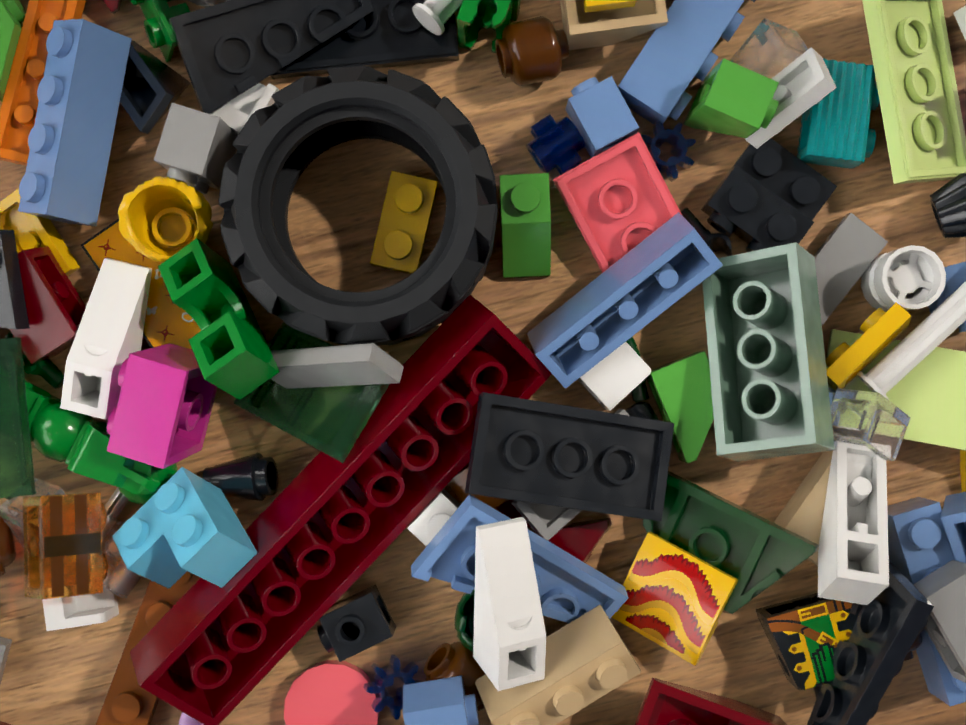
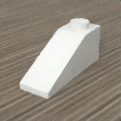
[818,437,889,605]

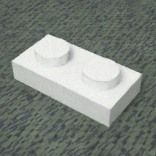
[745,47,837,149]

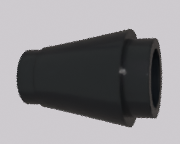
[202,453,278,501]

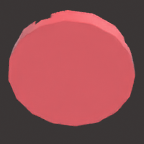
[284,660,380,725]

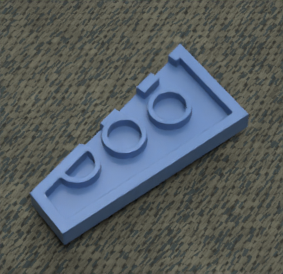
[411,494,628,623]

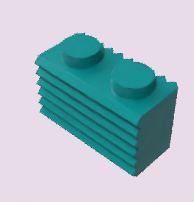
[797,58,880,169]

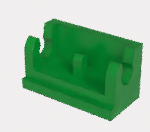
[457,0,521,53]

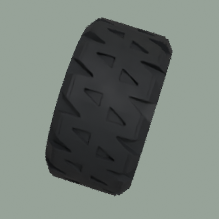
[218,66,498,346]

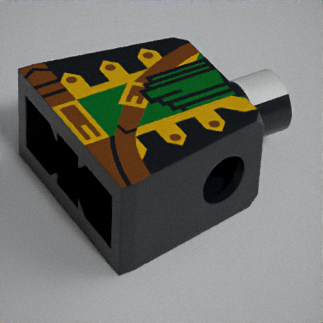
[756,593,858,699]

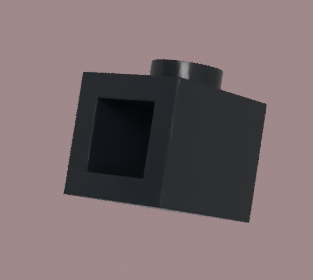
[317,584,396,662]

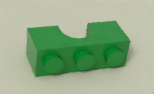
[158,238,280,400]

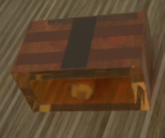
[23,492,108,599]

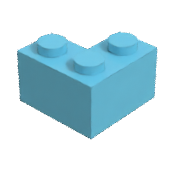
[112,467,258,588]

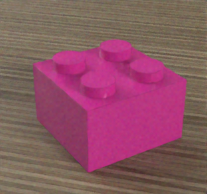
[107,343,217,469]

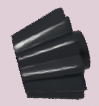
[930,173,966,238]

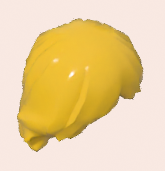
[117,176,213,263]

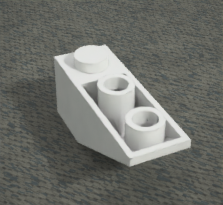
[60,258,152,420]
[473,517,546,691]

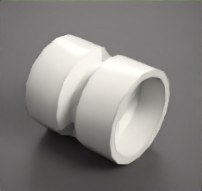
[861,245,946,312]

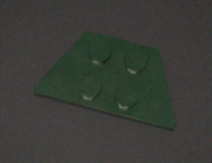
[643,471,819,614]

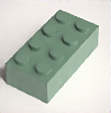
[702,242,835,462]

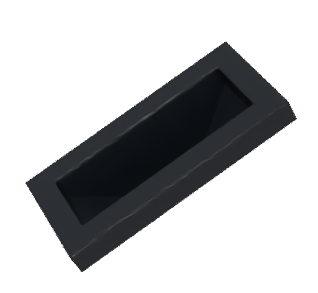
[120,40,190,134]

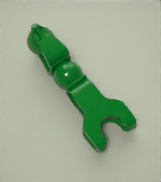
[0,346,178,505]

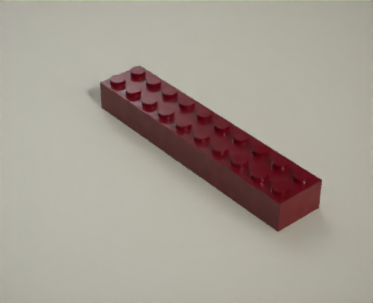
[130,295,552,725]

